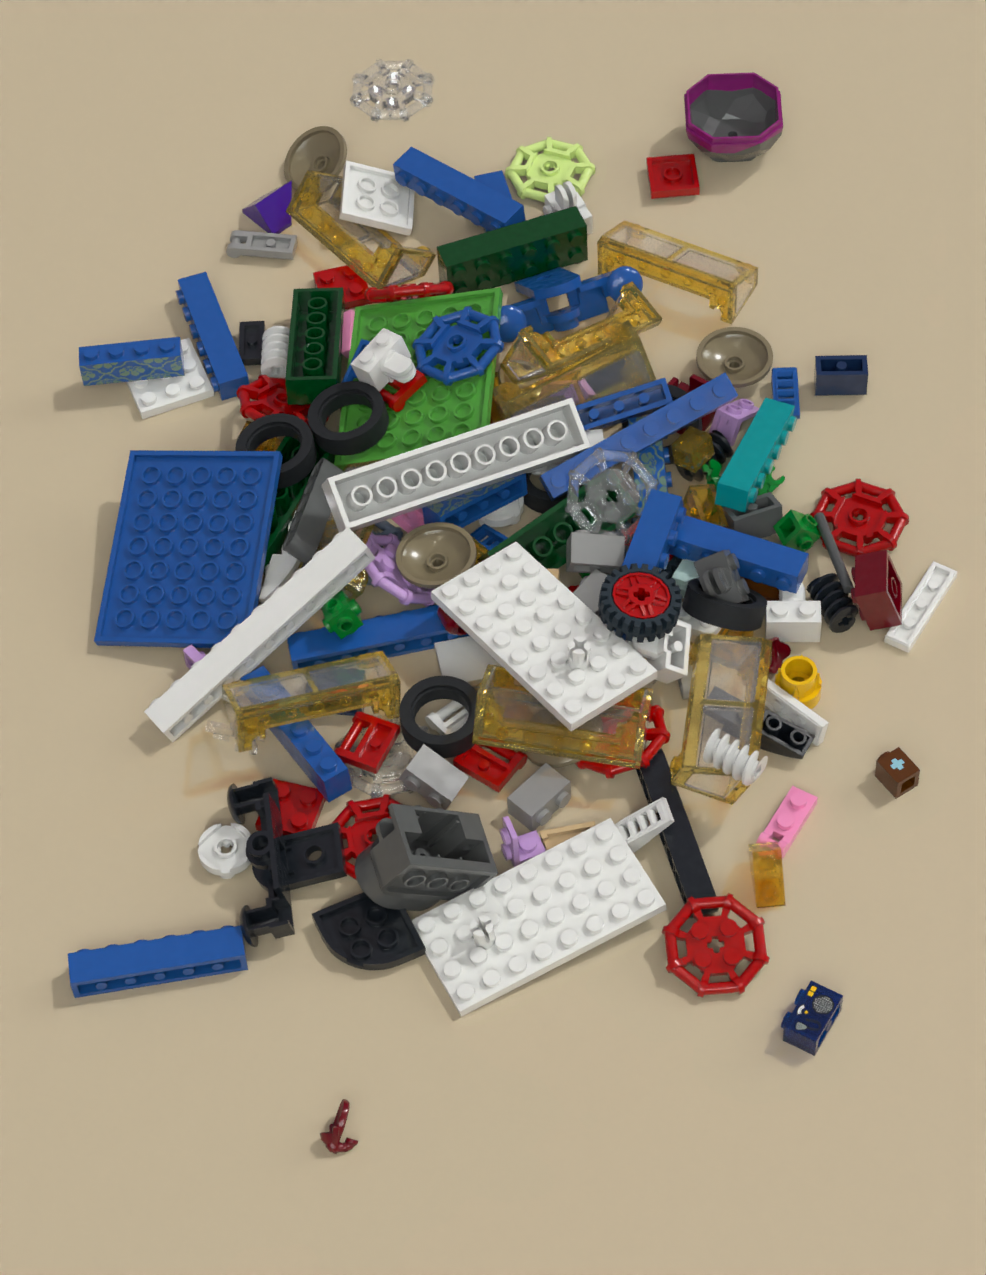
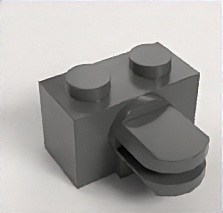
[722,492,783,538]
[693,550,750,604]

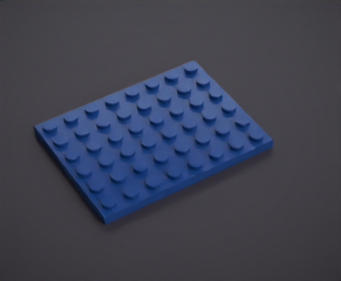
[94,450,283,648]

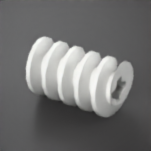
[260,326,290,378]
[703,728,768,786]

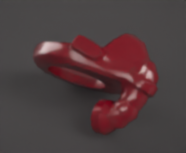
[757,637,791,674]
[320,1099,358,1154]

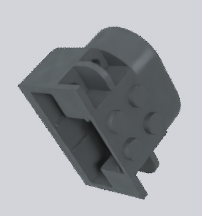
[355,803,498,911]

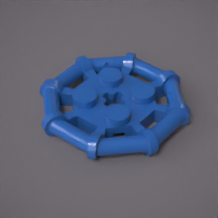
[412,306,504,386]

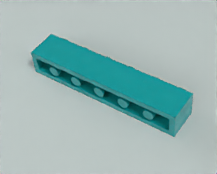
[715,398,797,512]

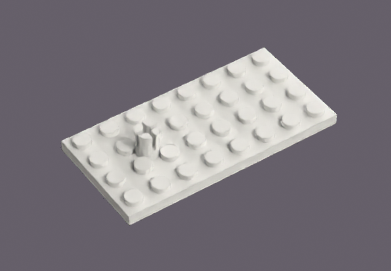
[431,542,658,731]
[411,818,667,1017]

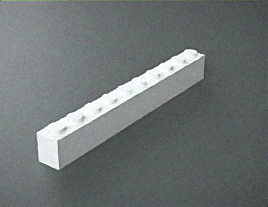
[144,527,375,743]

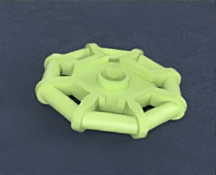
[505,137,596,202]

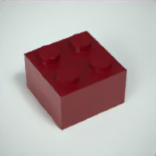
[851,550,902,631]

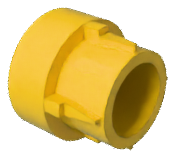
[775,654,822,709]

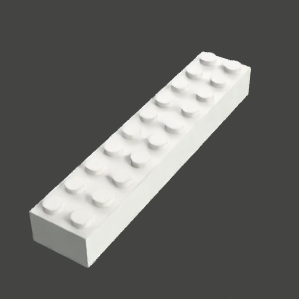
[321,398,591,532]

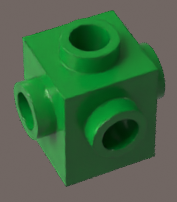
[773,510,821,552]
[321,590,364,639]

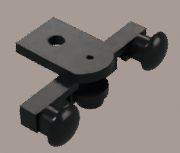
[227,777,347,947]

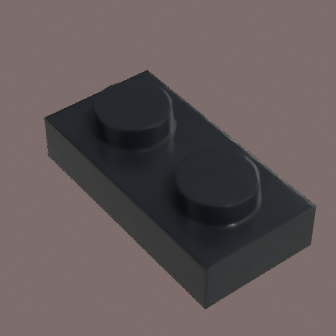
[239,321,265,366]

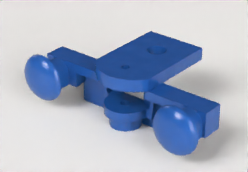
[499,266,643,343]

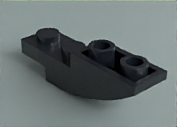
[701,687,815,759]

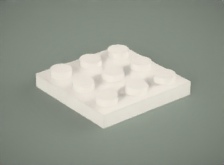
[339,160,415,236]
[126,338,214,419]

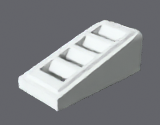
[615,797,675,852]

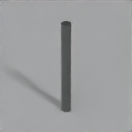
[814,512,854,594]

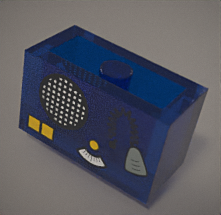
[781,980,843,1056]

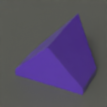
[242,180,292,234]

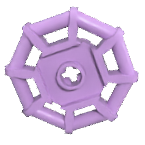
[360,532,435,607]

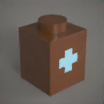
[875,747,920,799]

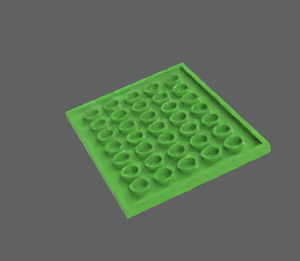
[334,287,503,471]

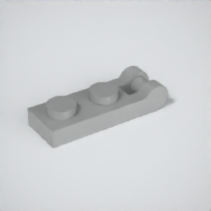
[226,230,298,260]

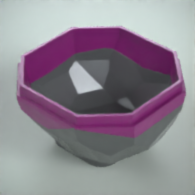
[684,72,783,162]

